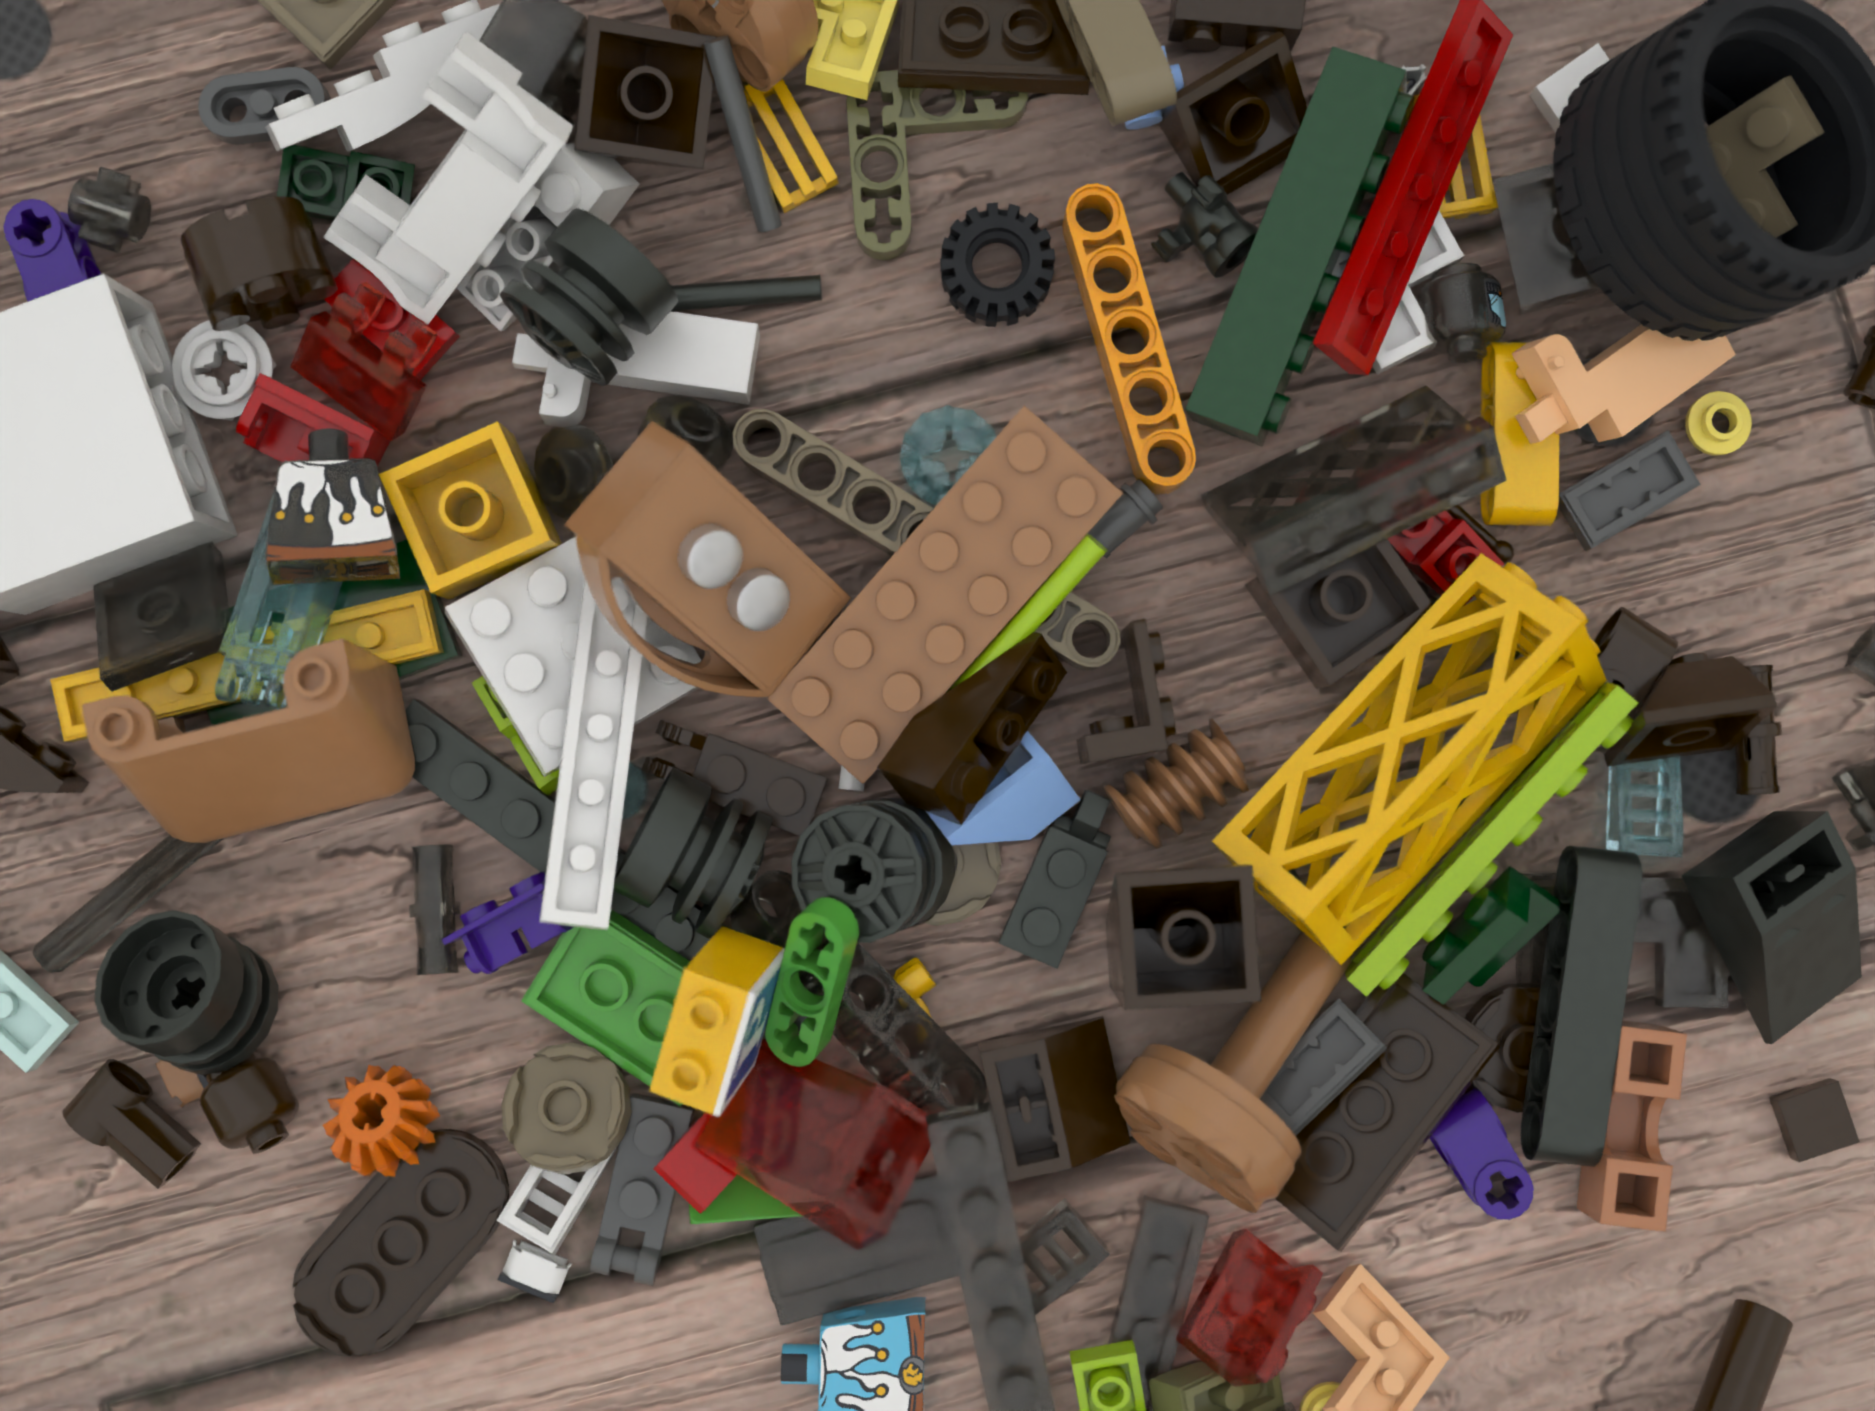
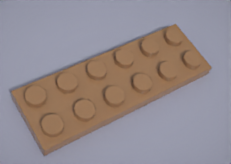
[767,405,1123,784]

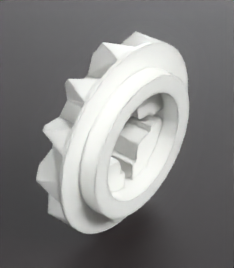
[172,320,277,421]

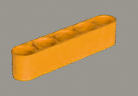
[1062,183,1196,494]

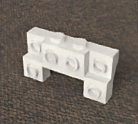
[323,31,573,325]

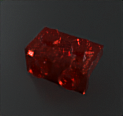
[1175,1229,1323,1387]

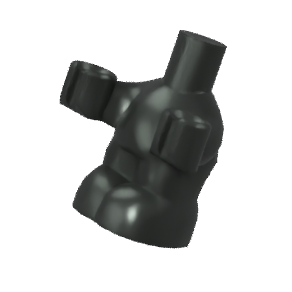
[1151,172,1258,278]

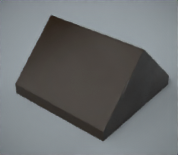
[574,15,716,169]
[1159,31,1307,195]

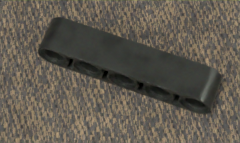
[1520,846,1643,1166]

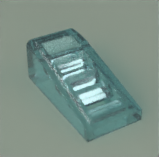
[1605,757,1684,858]

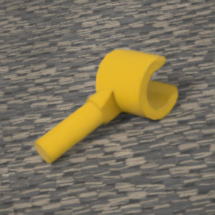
[893,957,942,1051]

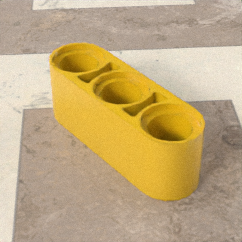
[1480,342,1559,526]

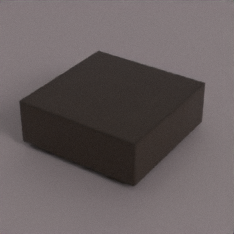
[1770,1078,1860,1162]

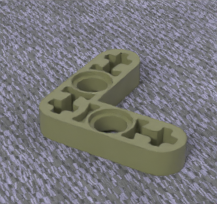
[846,70,1028,260]

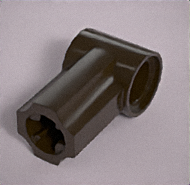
[62,1059,201,1189]

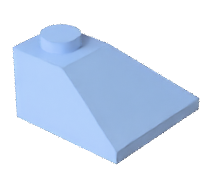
[926,731,1081,845]

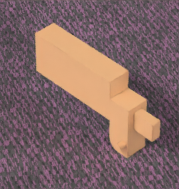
[1512,324,1736,444]

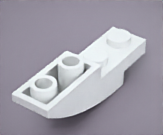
[265,0,504,152]

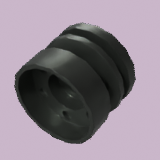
[499,208,679,386]
[613,767,772,939]
[791,798,955,943]
[94,910,279,1075]

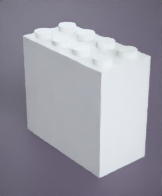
[0,274,238,615]

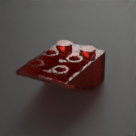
[694,1039,942,1251]

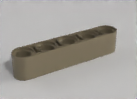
[1055,0,1177,126]

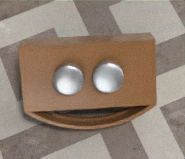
[564,421,851,697]

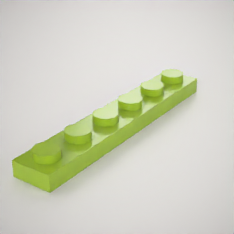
[1345,682,1638,997]

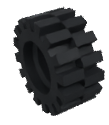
[940,202,1055,327]

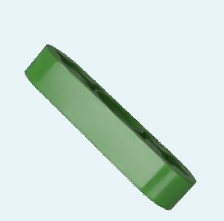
[765,897,859,1067]

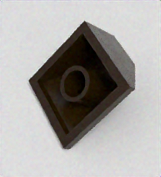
[1604,653,1777,767]

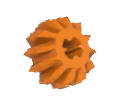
[322,1064,440,1177]

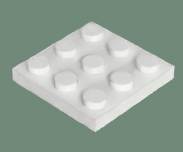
[445,537,701,777]

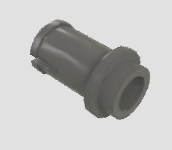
[1086,479,1163,559]

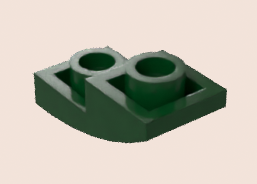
[276,145,415,220]

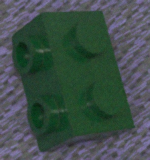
[1422,866,1560,1005]

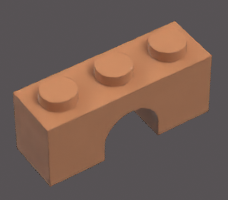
[1577,1020,1687,1232]

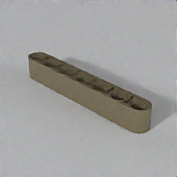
[733,409,1121,670]

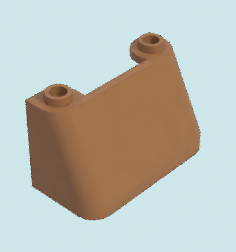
[82,638,415,843]

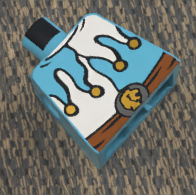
[781,1297,926,1411]

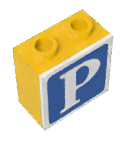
[649,926,785,1117]

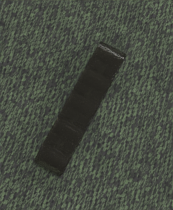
[730,870,987,1131]

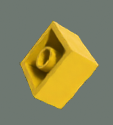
[379,421,562,600]

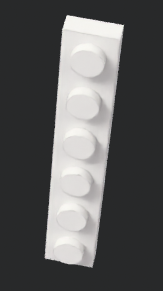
[539,577,647,930]

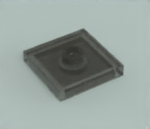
[93,541,234,692]

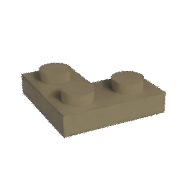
[1706,75,1825,238]

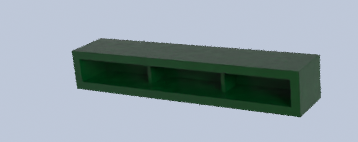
[1185,46,1414,446]

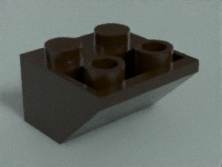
[978,1016,1131,1182]

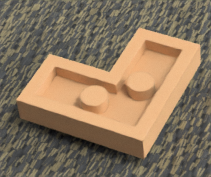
[1313,1263,1450,1411]

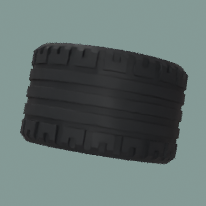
[1553,0,1875,341]

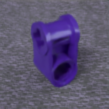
[3,199,102,302]
[1430,1087,1534,1220]

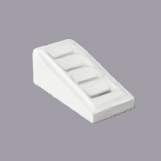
[497,1144,619,1255]

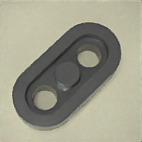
[198,67,331,145]

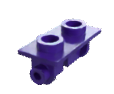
[442,871,574,974]

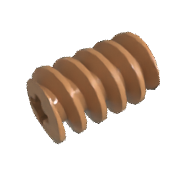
[1103,718,1249,849]

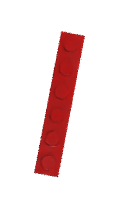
[1313,0,1513,376]

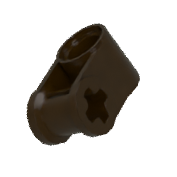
[1569,607,1678,722]

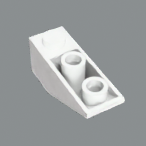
[457,143,640,332]

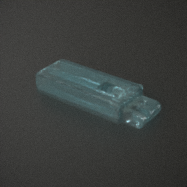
[215,480,353,709]

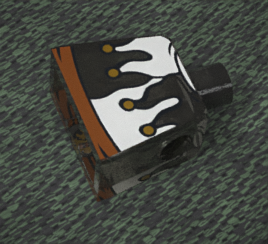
[265,429,400,585]

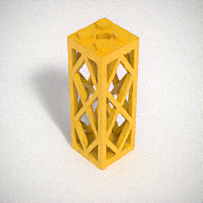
[1212,553,1607,965]

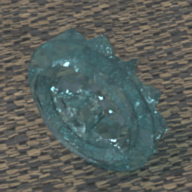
[900,405,996,505]

